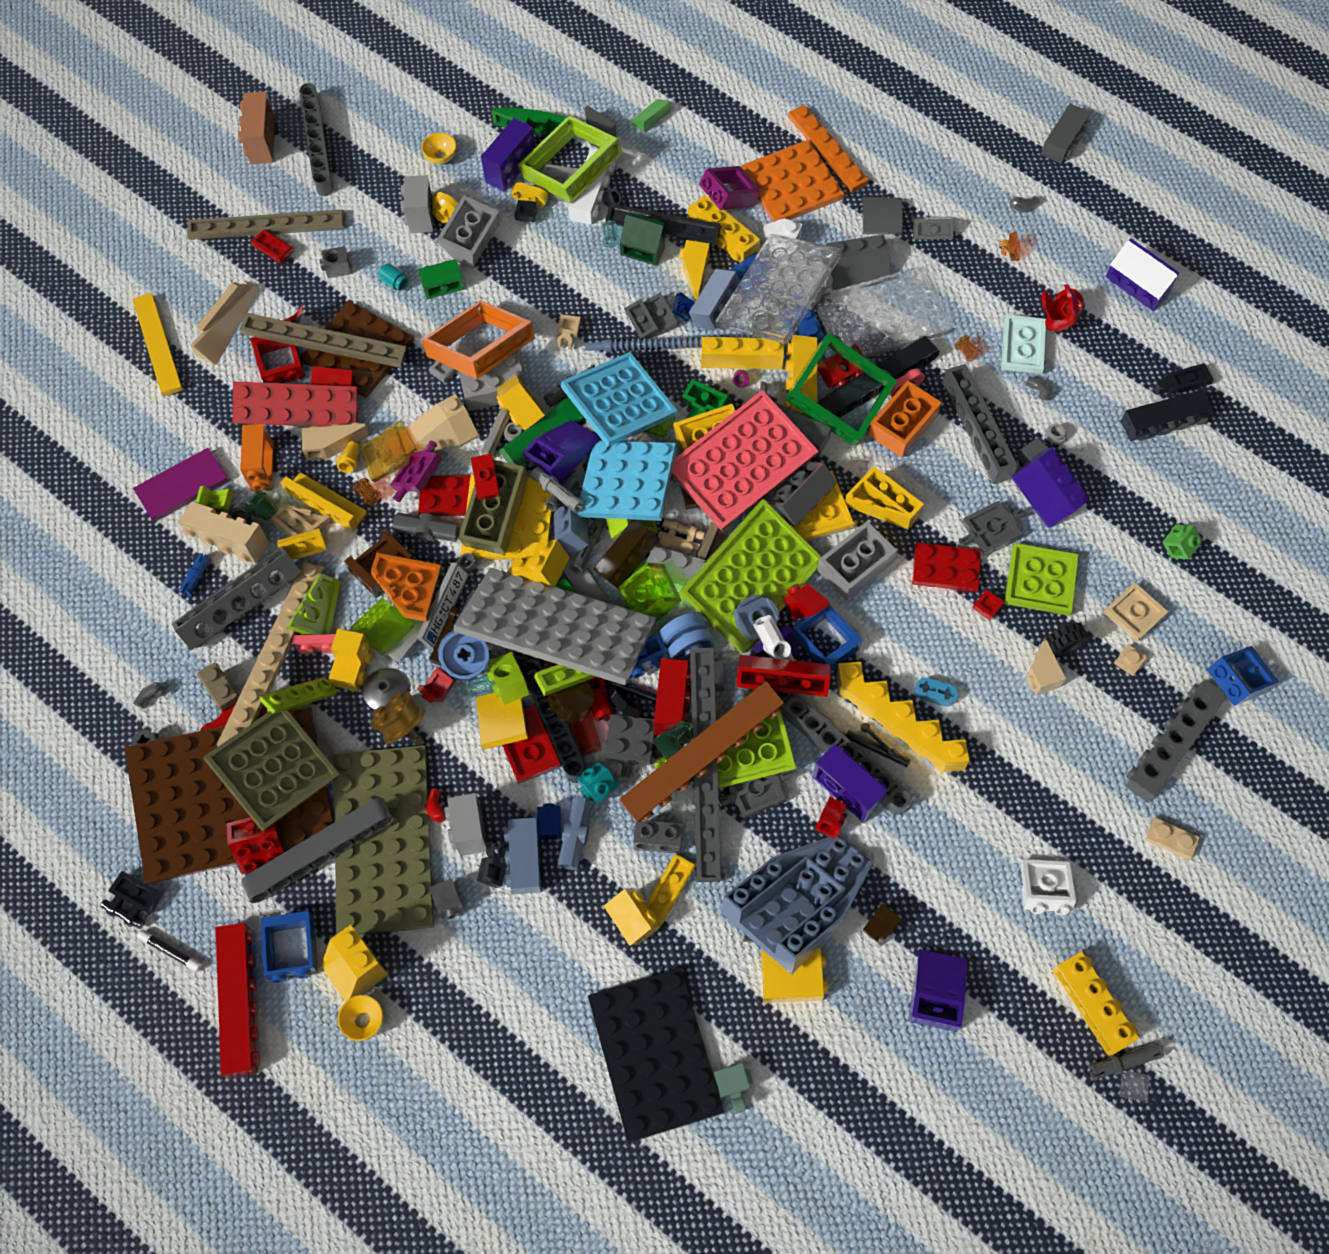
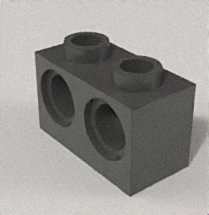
[633,820,683,854]

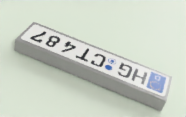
[416,563,469,649]

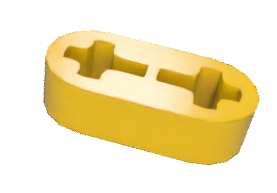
[511,182,549,207]

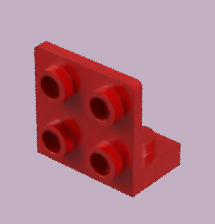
[226,817,284,874]

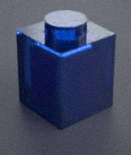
[537,803,562,841]

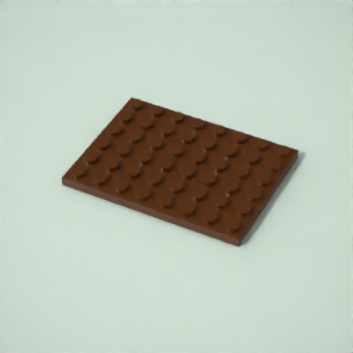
[124,707,333,885]

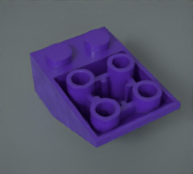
[522,420,601,484]
[908,949,967,1032]

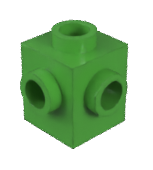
[1162,524,1202,559]

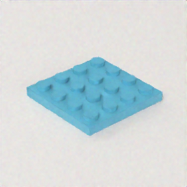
[560,352,678,447]
[577,441,677,521]

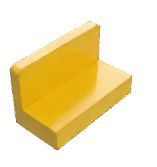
[277,528,327,560]

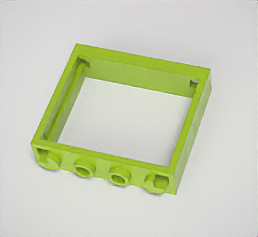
[518,115,623,203]

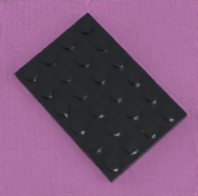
[588,967,725,1144]

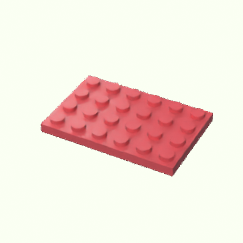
[672,390,819,531]

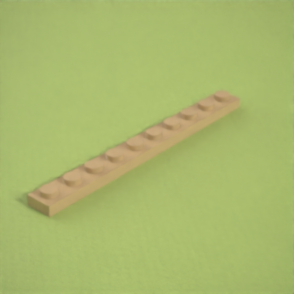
[217,562,325,746]

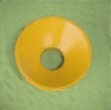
[421,132,457,164]
[431,192,459,223]
[337,995,383,1041]

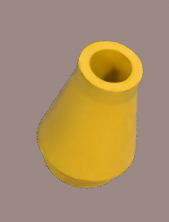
[336,441,360,473]

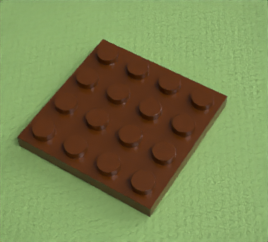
[300,301,414,398]

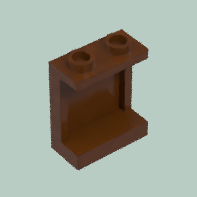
[344,529,414,598]

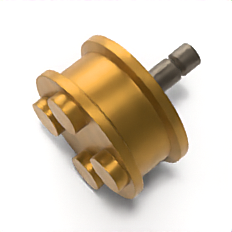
[370,691,425,746]

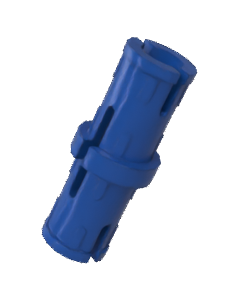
[179,553,212,597]

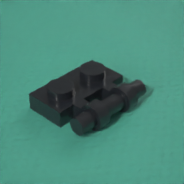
[100,871,163,929]

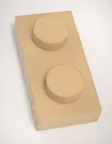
[1145,817,1199,860]

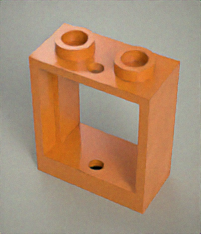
[240,424,274,491]

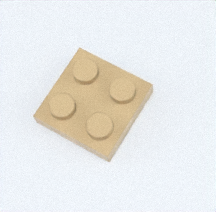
[1103,582,1168,642]

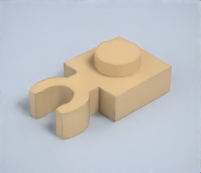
[557,314,581,349]

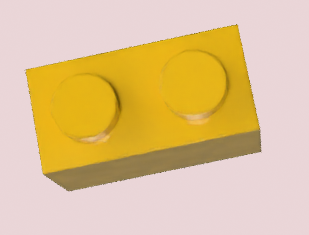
[604,888,660,946]

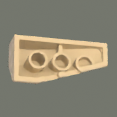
[386,394,479,461]

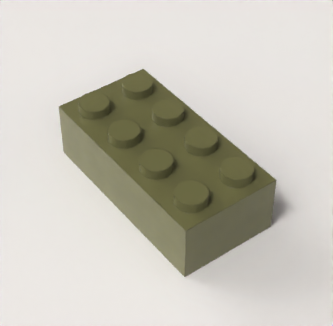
[458,460,529,555]

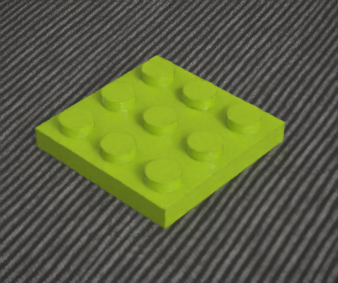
[1004,543,1078,616]

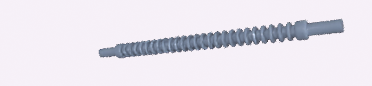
[584,332,787,352]

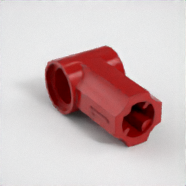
[588,677,614,721]

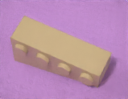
[178,502,270,564]

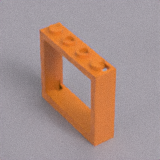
[422,300,535,379]

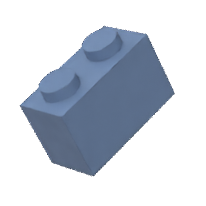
[554,505,588,556]

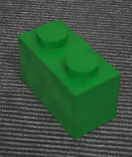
[418,259,465,300]

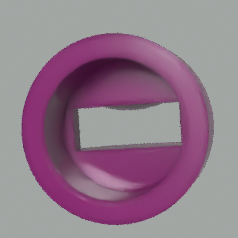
[733,369,749,387]

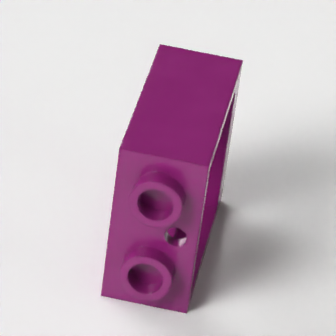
[699,166,762,210]

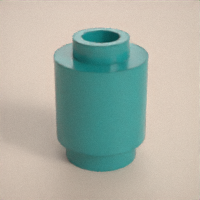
[378,263,409,291]

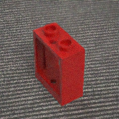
[250,337,305,383]

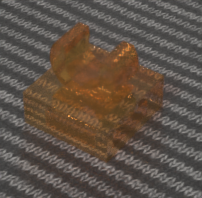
[999,232,1020,261]

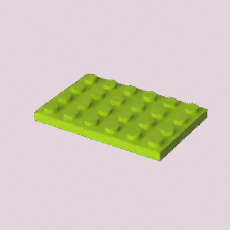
[678,499,821,654]

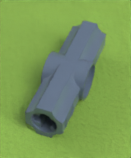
[558,797,593,870]

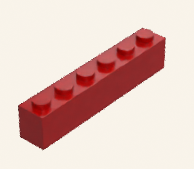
[215,923,260,1078]

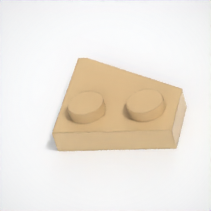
[269,504,330,537]

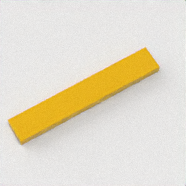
[132,293,183,397]

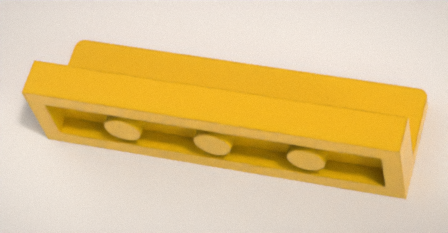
[280,473,367,532]

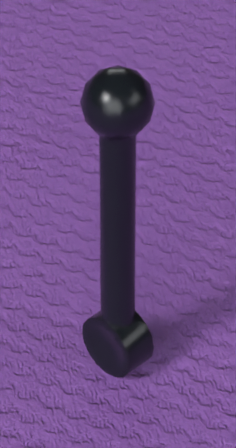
[861,723,896,757]

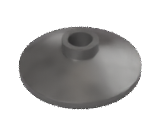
[363,669,408,710]

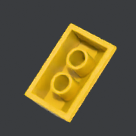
[673,404,735,454]

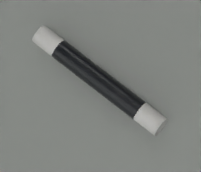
[137,930,202,972]

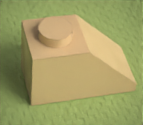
[1027,640,1066,696]

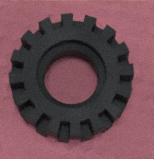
[1045,622,1090,658]

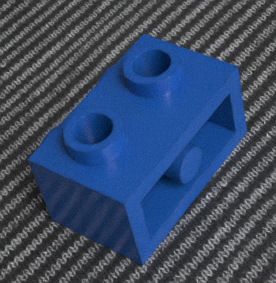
[629,633,668,679]

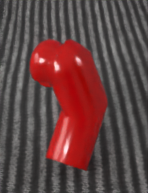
[425,789,446,823]

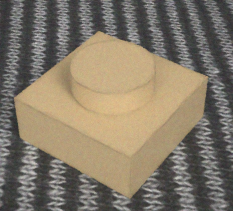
[1114,644,1147,676]

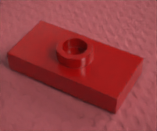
[251,229,294,264]
[471,453,500,500]

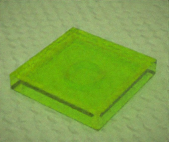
[351,598,415,656]

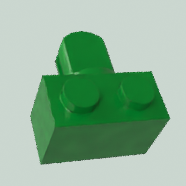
[682,379,731,419]

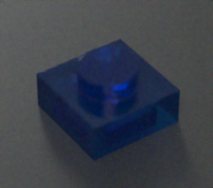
[672,292,695,321]

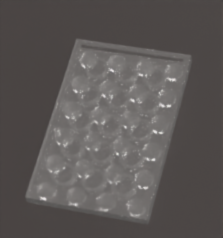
[715,234,842,344]
[814,265,955,358]

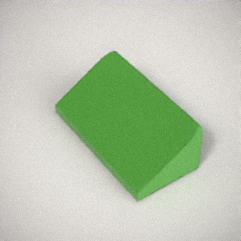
[631,99,671,132]

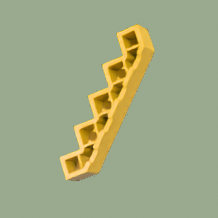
[836,662,969,772]

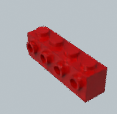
[736,655,830,697]

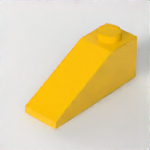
[679,240,710,302]

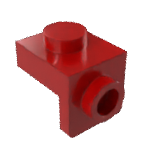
[417,667,457,703]

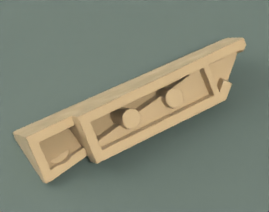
[191,281,259,365]

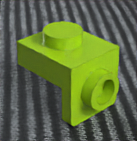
[196,486,234,513]

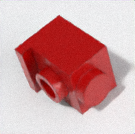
[815,797,847,839]

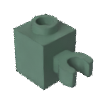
[713,1063,753,1114]

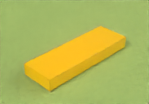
[646,853,696,927]

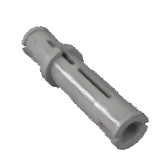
[531,467,584,513]

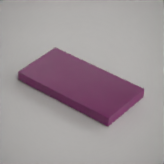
[133,448,229,522]

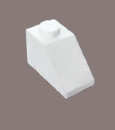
[759,218,803,254]

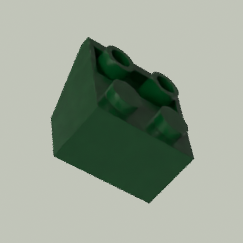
[620,212,665,266]

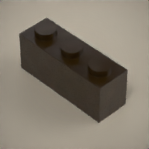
[593,520,660,590]

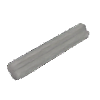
[481,407,511,455]

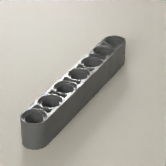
[299,83,334,196]
[241,798,394,903]

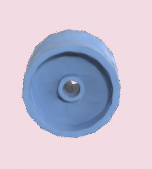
[658,612,716,663]
[438,631,489,679]

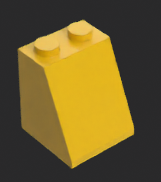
[321,924,388,1002]

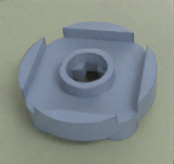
[734,595,779,640]

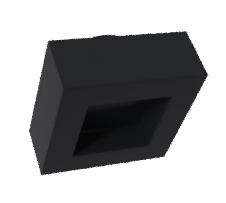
[514,200,538,222]

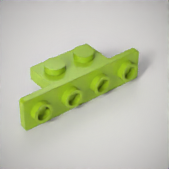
[259,677,338,714]

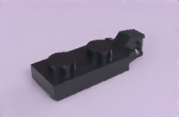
[1153,363,1214,395]

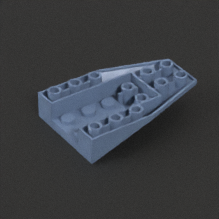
[721,835,873,975]

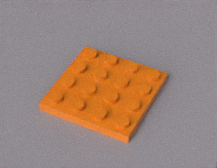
[741,140,844,222]

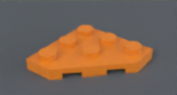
[371,553,441,622]

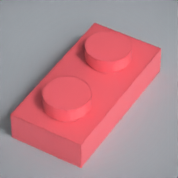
[293,634,336,654]

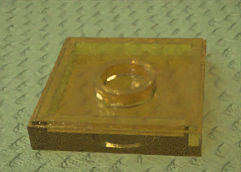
[360,427,410,483]

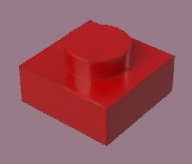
[972,589,1004,621]

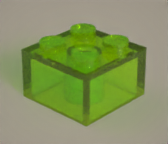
[619,562,682,622]

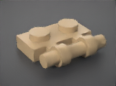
[656,519,705,557]

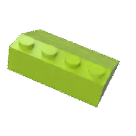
[688,712,796,789]

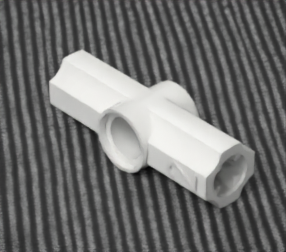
[753,615,795,661]

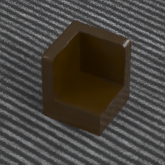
[863,904,901,946]

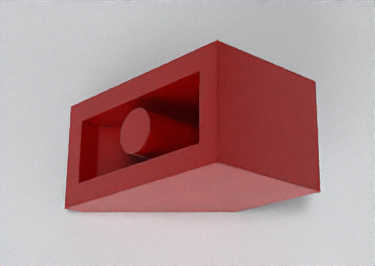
[781,583,830,620]

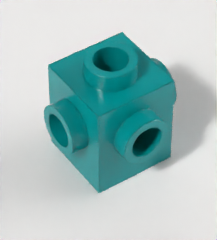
[577,763,618,803]

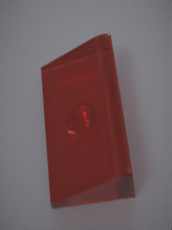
[569,712,602,757]

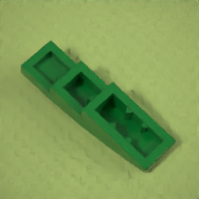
[492,108,570,136]

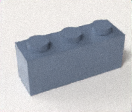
[689,269,742,330]
[504,817,541,895]

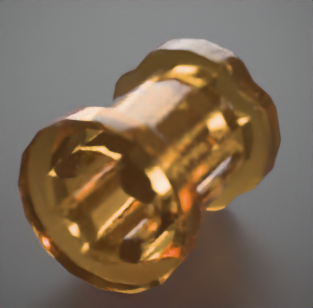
[954,335,981,362]
[353,478,381,506]

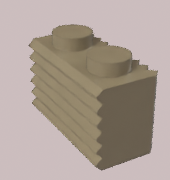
[197,663,239,712]

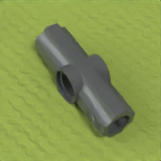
[393,512,460,542]

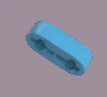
[914,678,958,707]

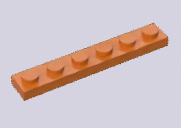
[788,105,868,193]

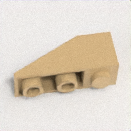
[302,423,369,461]

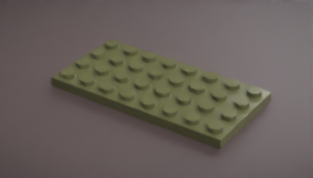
[333,745,434,935]

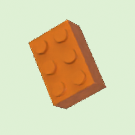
[868,380,942,458]

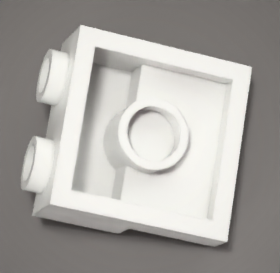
[1021,859,1076,916]

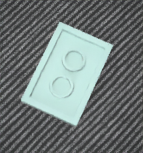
[1001,314,1046,374]

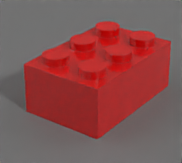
[654,658,691,741]

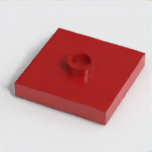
[310,366,354,386]

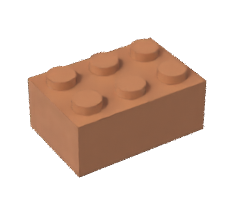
[238,92,276,164]

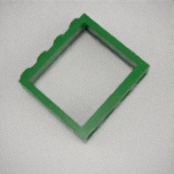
[785,333,897,446]

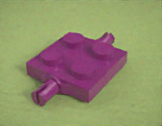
[390,440,442,502]

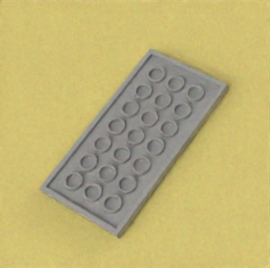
[454,567,656,685]

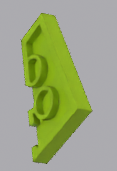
[286,573,341,635]

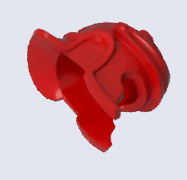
[1042,284,1086,331]

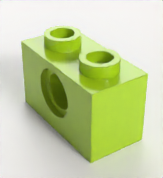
[486,652,530,705]

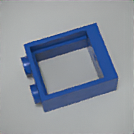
[792,605,863,672]
[1207,646,1279,706]
[260,910,318,983]

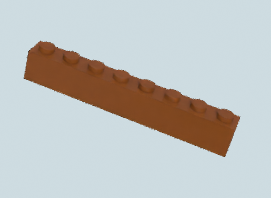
[619,681,784,823]

